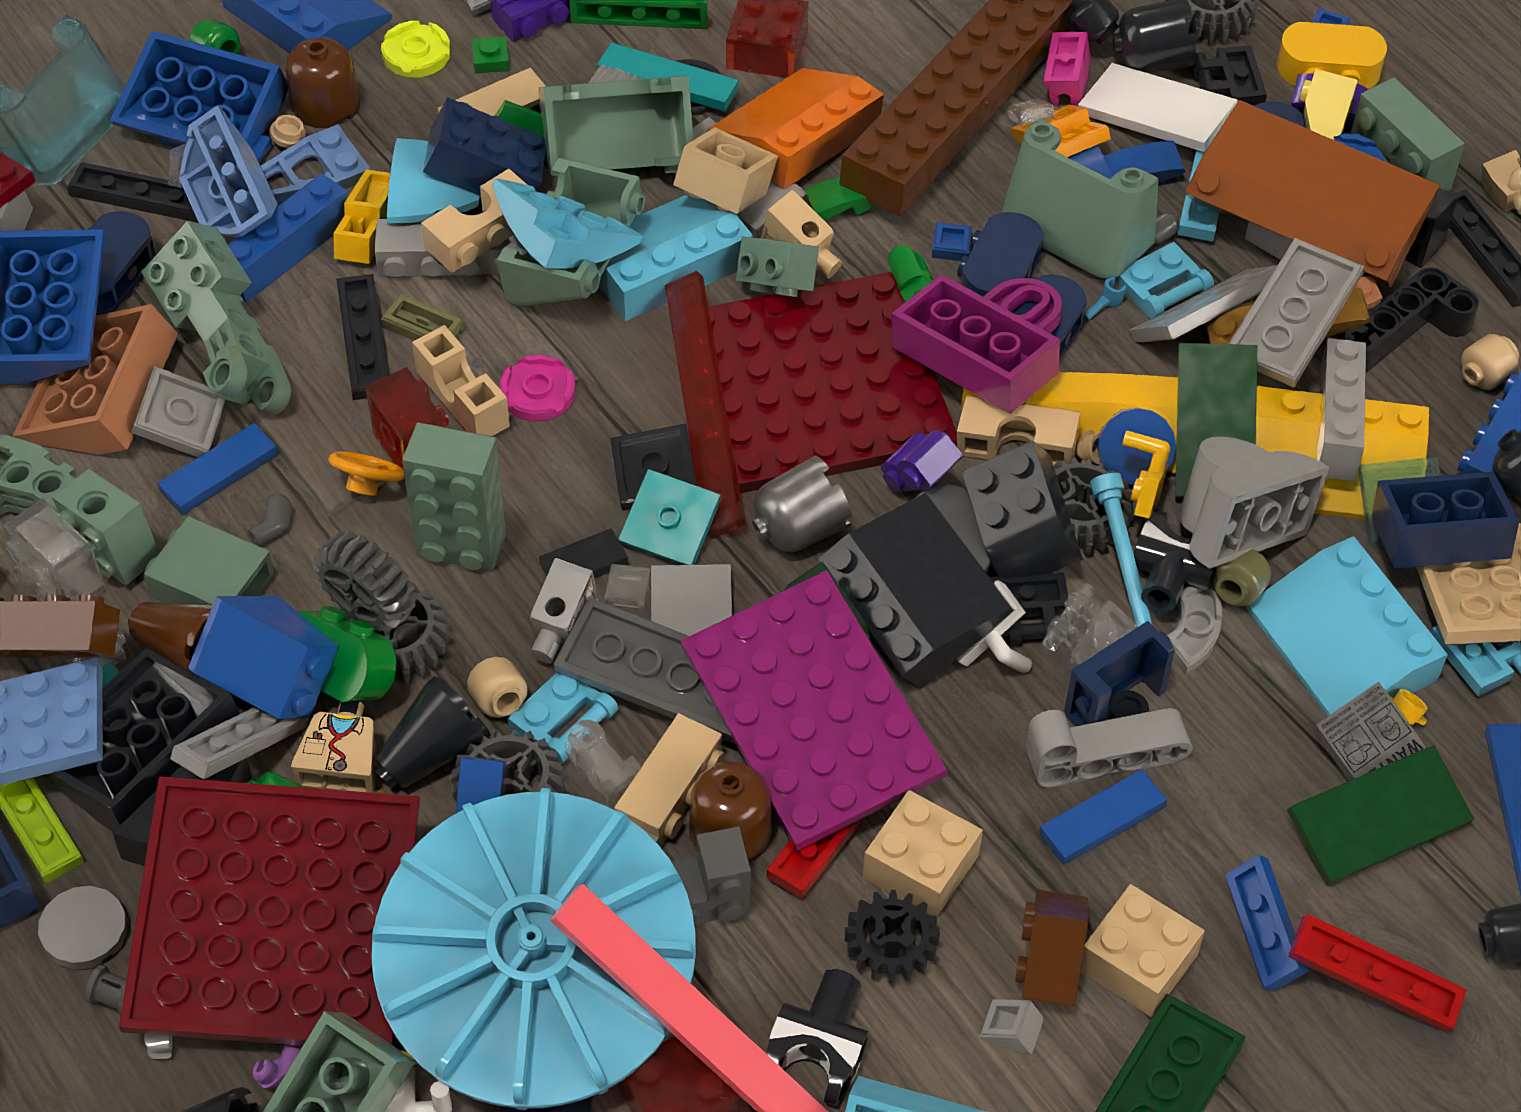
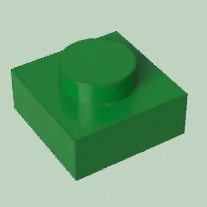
[472,37,509,74]

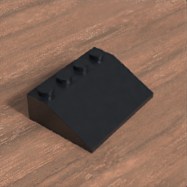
[819,493,1014,688]
[44,647,240,832]

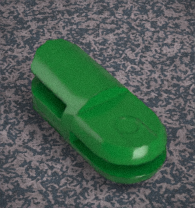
[888,245,934,303]

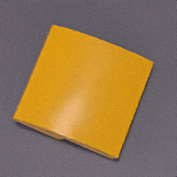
[1010,104,1111,157]

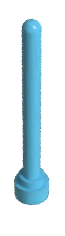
[1090,473,1152,628]

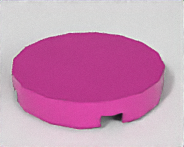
[500,355,576,422]

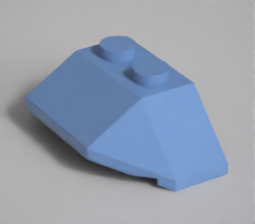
[179,105,278,237]

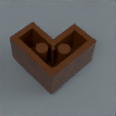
[1015,889,1088,1006]

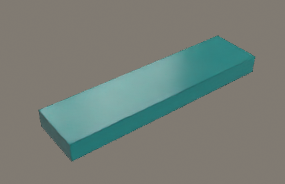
[597,42,739,111]

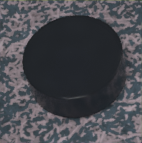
[1107,690,1149,720]

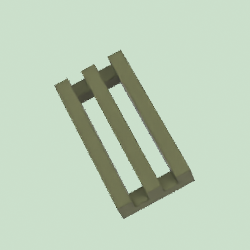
[381,294,465,341]

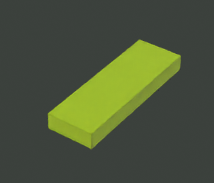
[0,778,84,884]

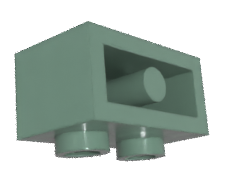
[736,236,819,297]

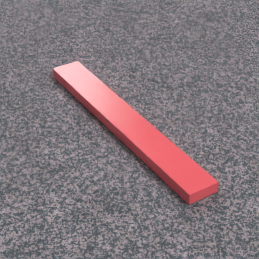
[550,884,829,1112]

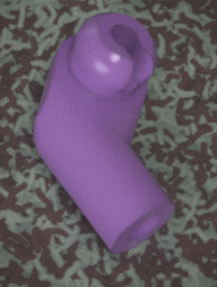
[253,1044,303,1089]

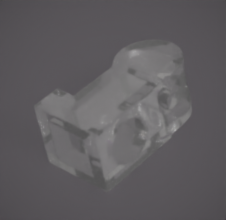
[565,720,642,803]

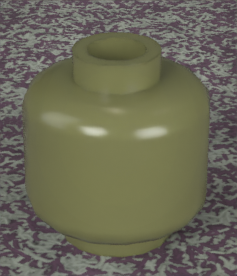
[1212,549,1272,606]

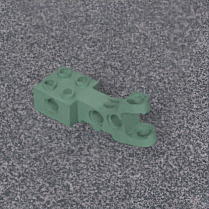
[141,221,291,415]
[0,434,160,586]

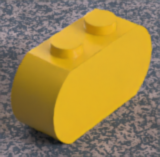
[1277,22,1387,89]

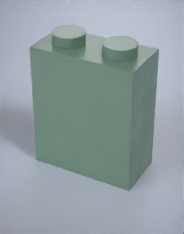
[144,516,275,605]

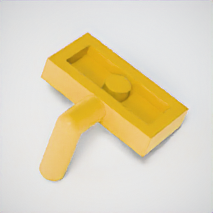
[1122,430,1171,519]

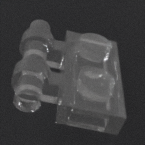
[1043,583,1138,669]

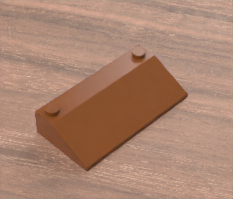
[1185,100,1441,287]

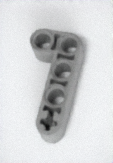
[1025,708,1193,788]

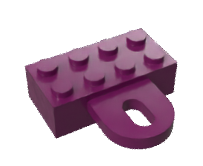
[892,274,1062,414]

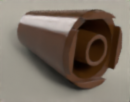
[128,602,213,683]

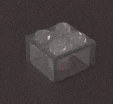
[3,498,106,601]

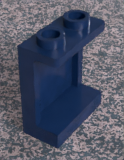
[1064,621,1175,727]

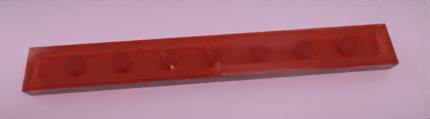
[665,271,746,539]

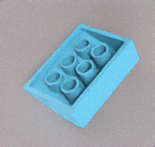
[599,195,753,322]
[1246,536,1448,717]

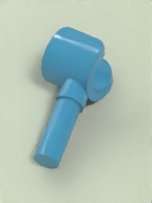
[1083,277,1126,322]

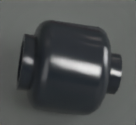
[1068,0,1119,44]
[1478,903,1521,965]

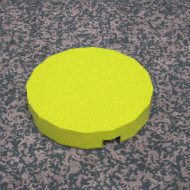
[381,21,451,78]

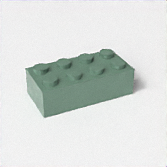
[402,422,506,572]

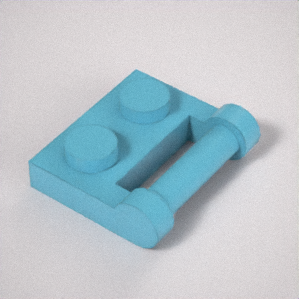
[1115,242,1214,319]
[508,672,619,764]

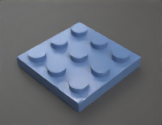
[0,658,103,785]

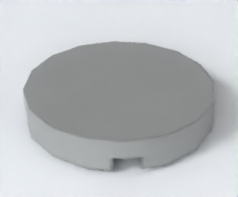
[38,886,127,970]

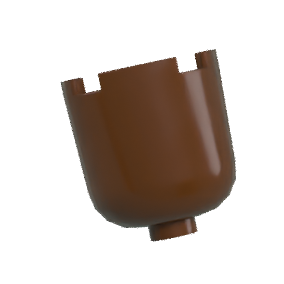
[286,37,360,128]
[689,762,772,859]

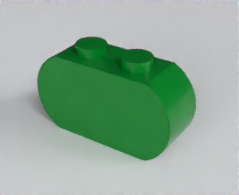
[298,606,396,702]

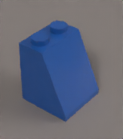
[188,596,339,719]

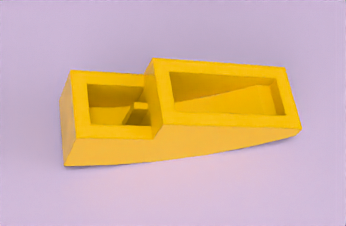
[333,169,390,264]

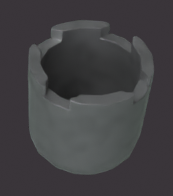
[752,456,852,553]

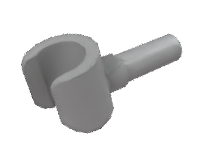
[144,1034,173,1059]

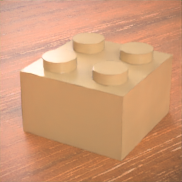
[673,127,778,214]
[863,790,983,918]
[1080,884,1205,1018]

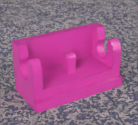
[1044,32,1091,107]

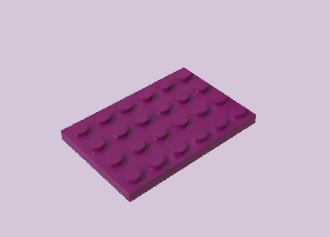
[681,570,947,851]

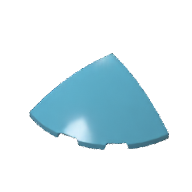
[387,138,481,224]
[492,178,643,269]

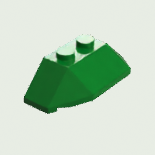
[570,0,708,29]

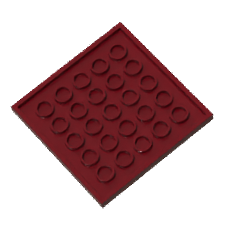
[681,272,957,494]
[119,777,420,1046]

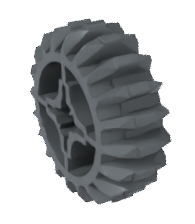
[1165,0,1258,43]
[1054,456,1134,556]
[312,531,417,632]
[345,583,450,684]
[451,728,565,804]

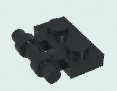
[1192,45,1267,106]
[990,572,1073,645]

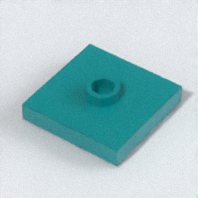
[618,469,722,565]

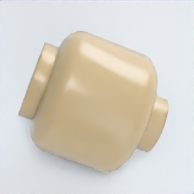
[1461,334,1519,390]
[467,656,527,718]

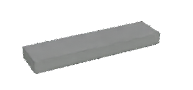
[170,707,309,779]

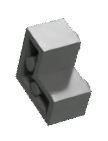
[671,826,751,927]

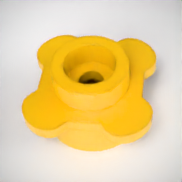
[1390,689,1428,726]

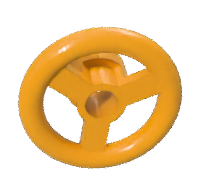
[328,451,405,496]

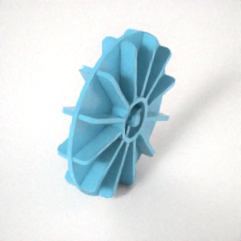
[372,788,696,1110]

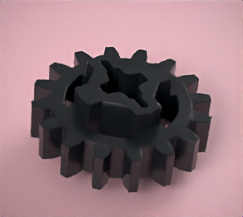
[845,890,940,984]

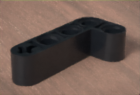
[1343,267,1479,373]

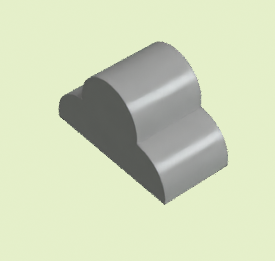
[1179,437,1330,568]

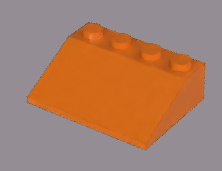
[707,68,884,190]

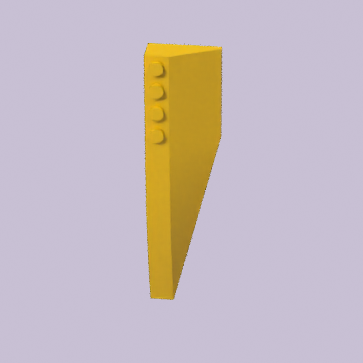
[961,372,1429,521]

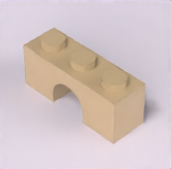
[421,169,527,273]
[412,325,510,436]
[957,396,1080,467]

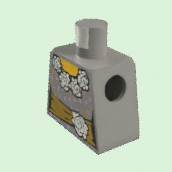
[530,558,599,663]

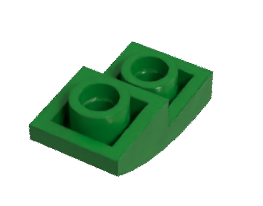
[805,176,878,221]

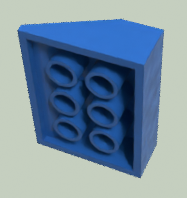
[222,0,392,54]
[110,31,288,147]
[0,229,105,385]

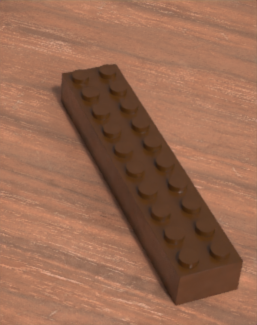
[839,0,1073,217]

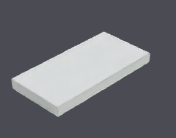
[1078,63,1237,152]

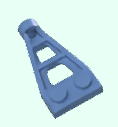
[260,124,371,204]

